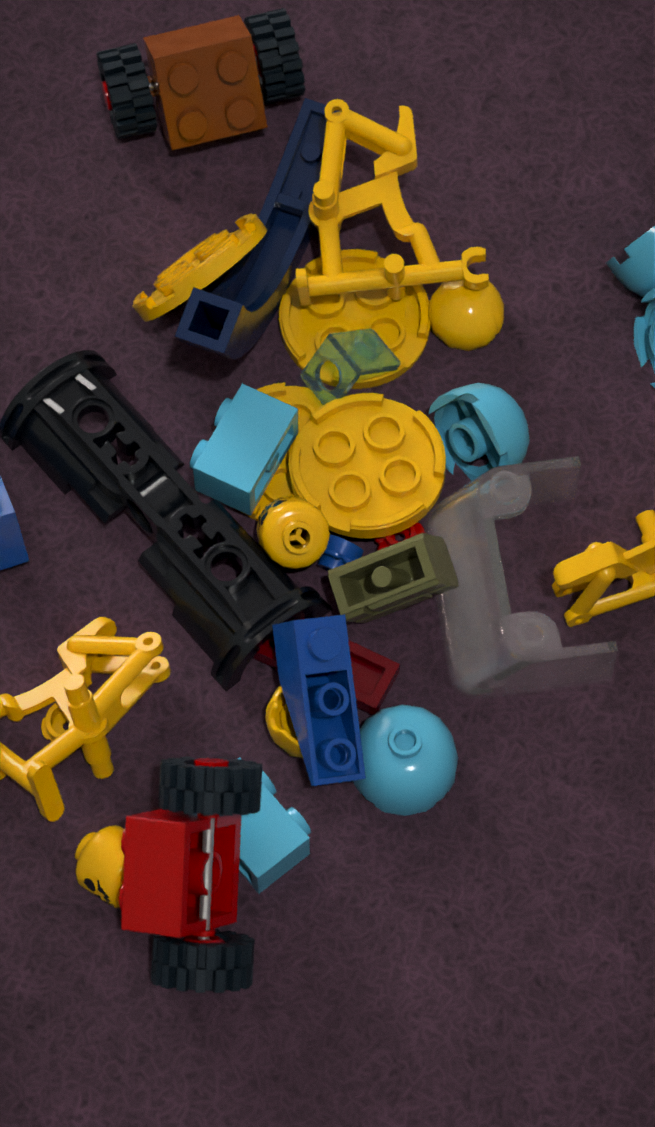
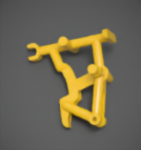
[296,99,489,306]
[552,510,655,627]
[0,617,171,822]

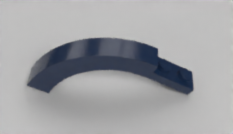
[175,98,341,359]

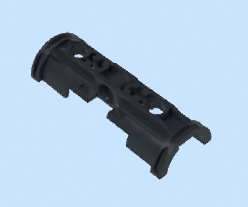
[0,350,332,691]

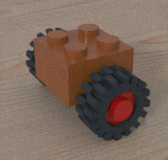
[96,8,305,150]

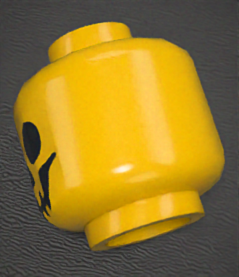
[256,496,330,569]
[75,825,124,908]

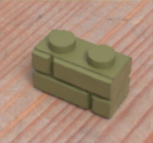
[328,533,459,623]

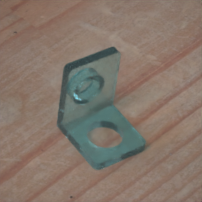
[301,329,401,405]

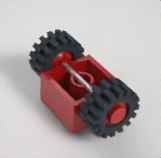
[119,757,262,993]

